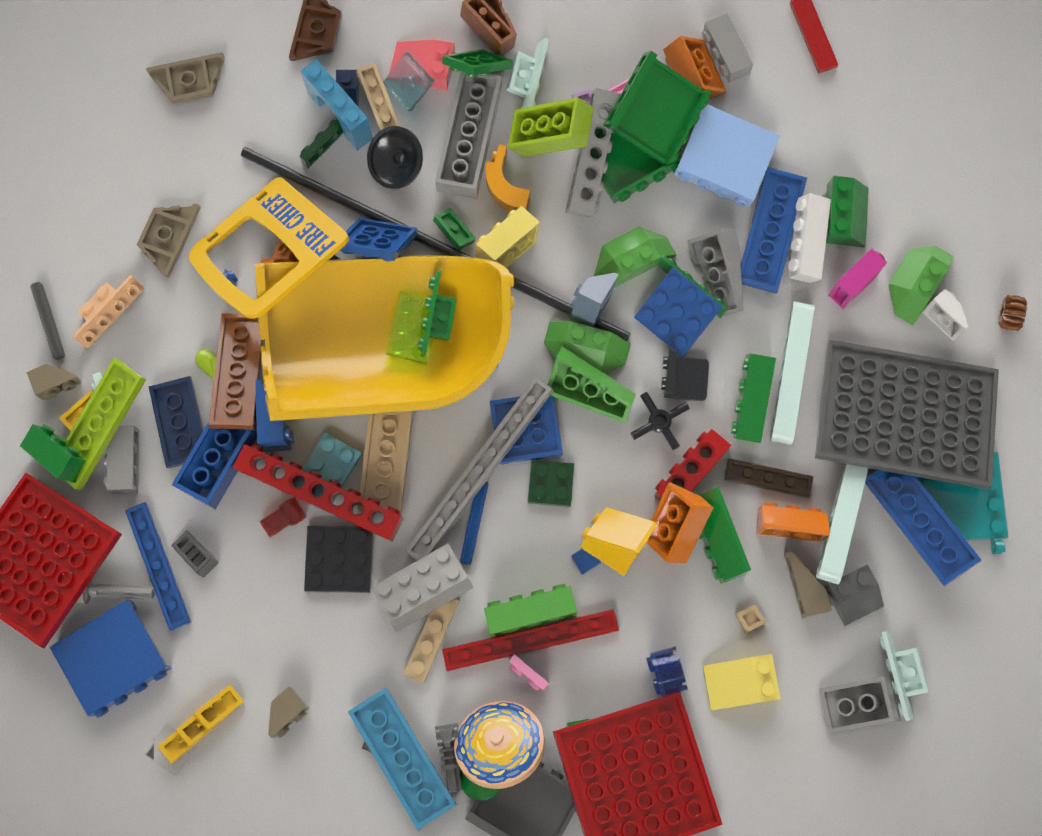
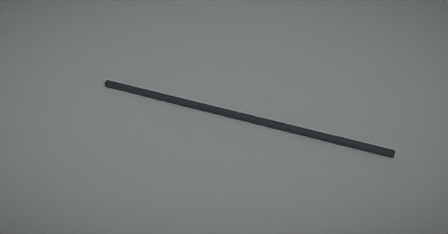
[241,147,631,341]

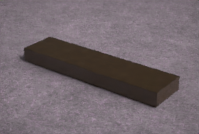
[724,458,814,498]

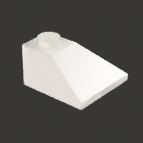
[923,289,968,341]

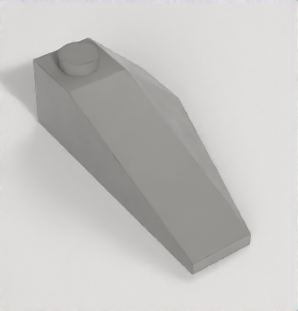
[687,227,743,316]

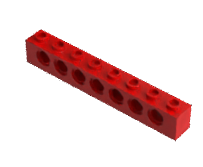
[233,443,404,542]

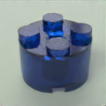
[646,646,688,697]

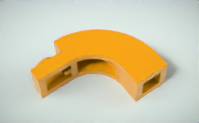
[485,144,530,212]

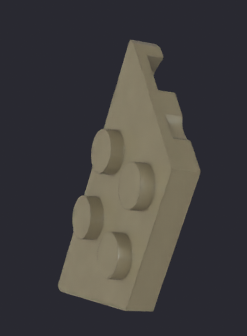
[146,52,225,104]
[137,204,201,278]

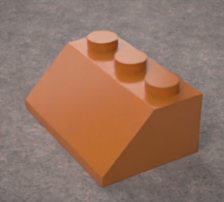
[663,36,727,99]
[646,483,713,564]
[756,502,830,542]

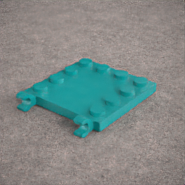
[917,452,1008,554]

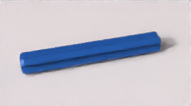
[460,481,489,565]

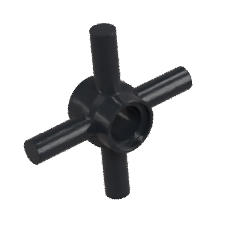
[630,392,690,451]

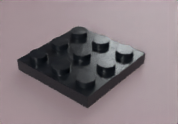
[304,526,373,593]

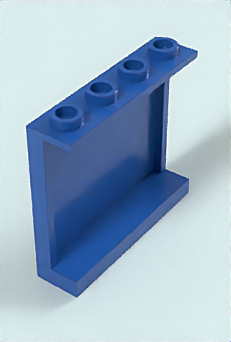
[49,599,172,718]

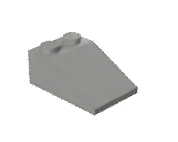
[819,676,901,734]

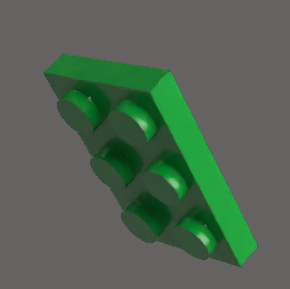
[442,49,513,77]

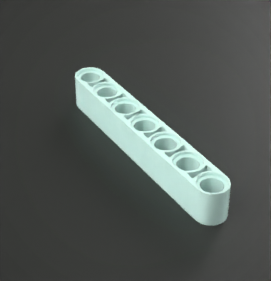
[770,301,815,445]
[816,464,868,585]

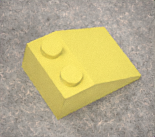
[703,654,781,711]

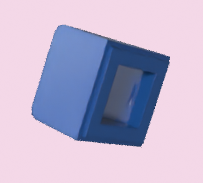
[571,549,601,575]

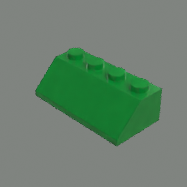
[699,487,751,584]

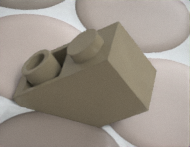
[26,364,82,400]
[268,687,309,738]

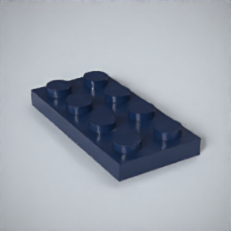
[148,376,203,469]

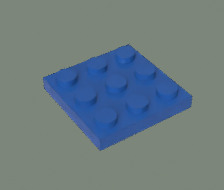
[339,218,417,261]
[634,267,723,357]
[490,395,563,465]

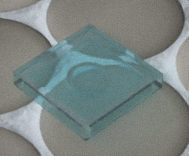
[383,52,435,112]

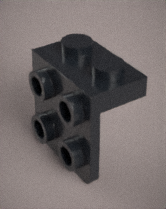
[661,350,709,401]

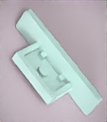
[506,38,549,108]
[880,631,930,721]

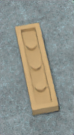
[356,63,401,131]
[403,599,459,683]

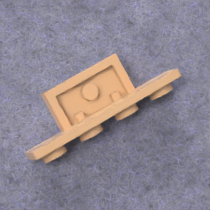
[73,276,145,349]

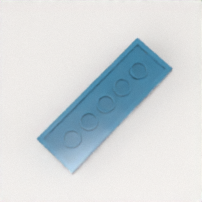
[348,688,457,830]

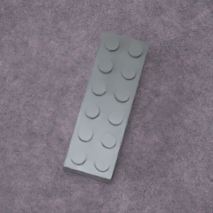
[435,71,502,199]

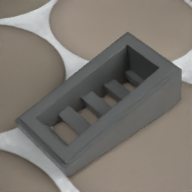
[171,530,219,578]

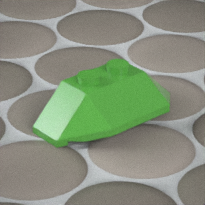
[594,227,677,288]
[888,246,954,325]
[544,321,631,374]

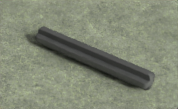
[30,282,65,360]

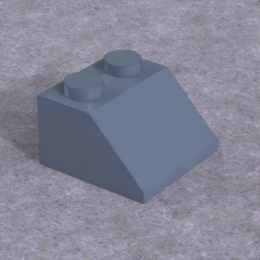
[570,273,619,327]

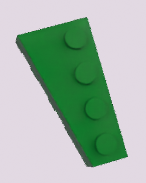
[731,353,776,443]

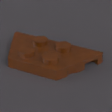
[289,0,342,61]

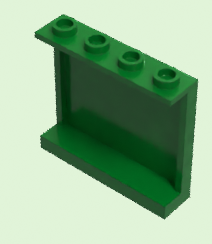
[603,50,712,165]
[590,129,682,204]

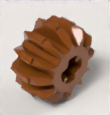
[999,295,1027,331]

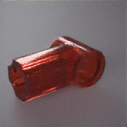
[260,497,307,538]

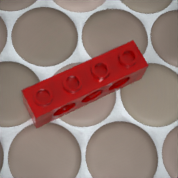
[654,429,731,501]

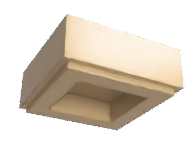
[735,604,766,634]

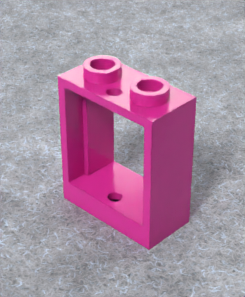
[828,248,887,309]

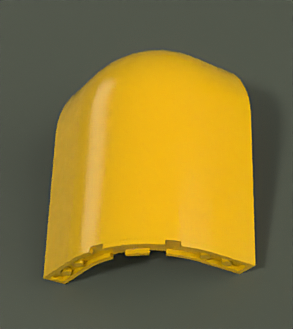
[255,256,514,421]

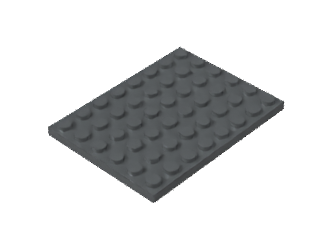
[815,339,999,490]

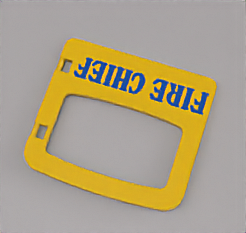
[189,177,349,319]

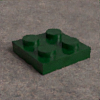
[528,460,574,507]

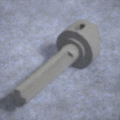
[75,580,155,604]

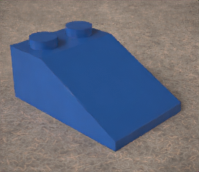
[255,379,294,452]

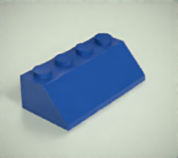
[172,422,257,510]

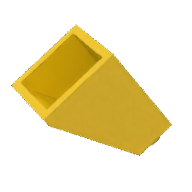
[580,507,658,576]

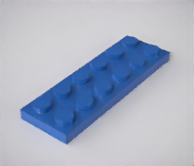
[741,167,807,294]
[865,470,982,587]

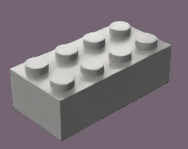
[371,543,473,632]

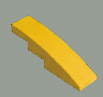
[157,685,244,765]

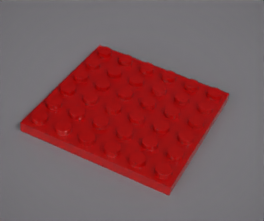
[0,472,122,649]
[552,691,723,836]

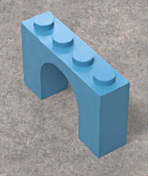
[300,59,373,151]

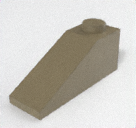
[784,551,833,619]

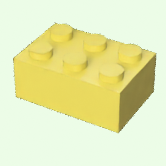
[475,206,540,268]

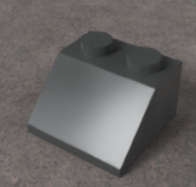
[824,564,884,626]

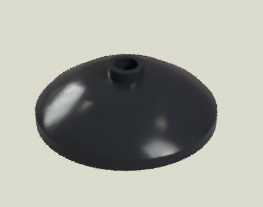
[367,126,423,189]

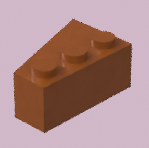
[460,0,517,56]

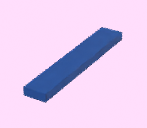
[125,502,191,631]

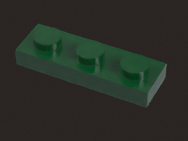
[299,117,343,169]

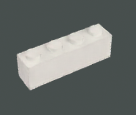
[788,193,831,283]

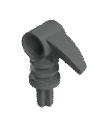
[435,723,462,792]

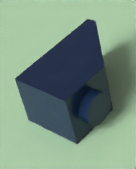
[336,70,359,107]

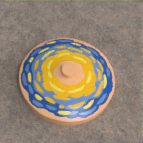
[454,701,545,789]

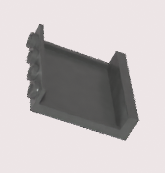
[465,762,576,836]

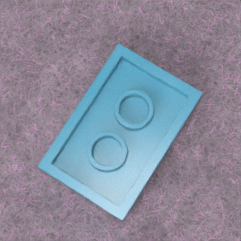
[295,432,362,501]

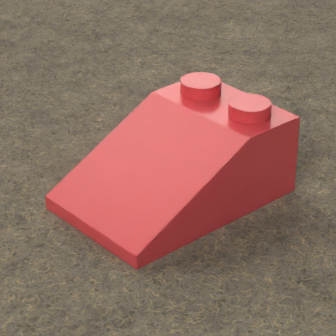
[388,39,456,91]

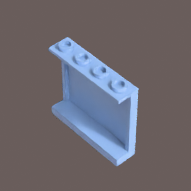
[674,104,780,207]

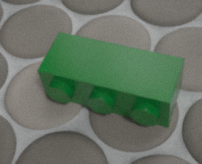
[20,424,86,482]

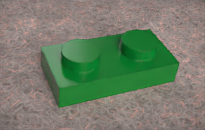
[433,207,476,251]

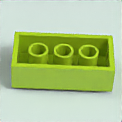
[508,97,594,157]

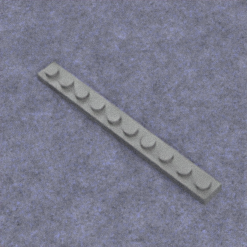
[405,377,554,560]

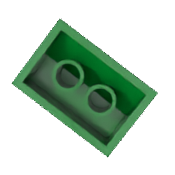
[826,176,869,248]

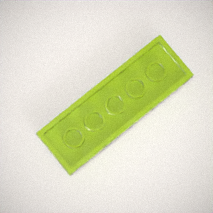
[66,358,147,491]

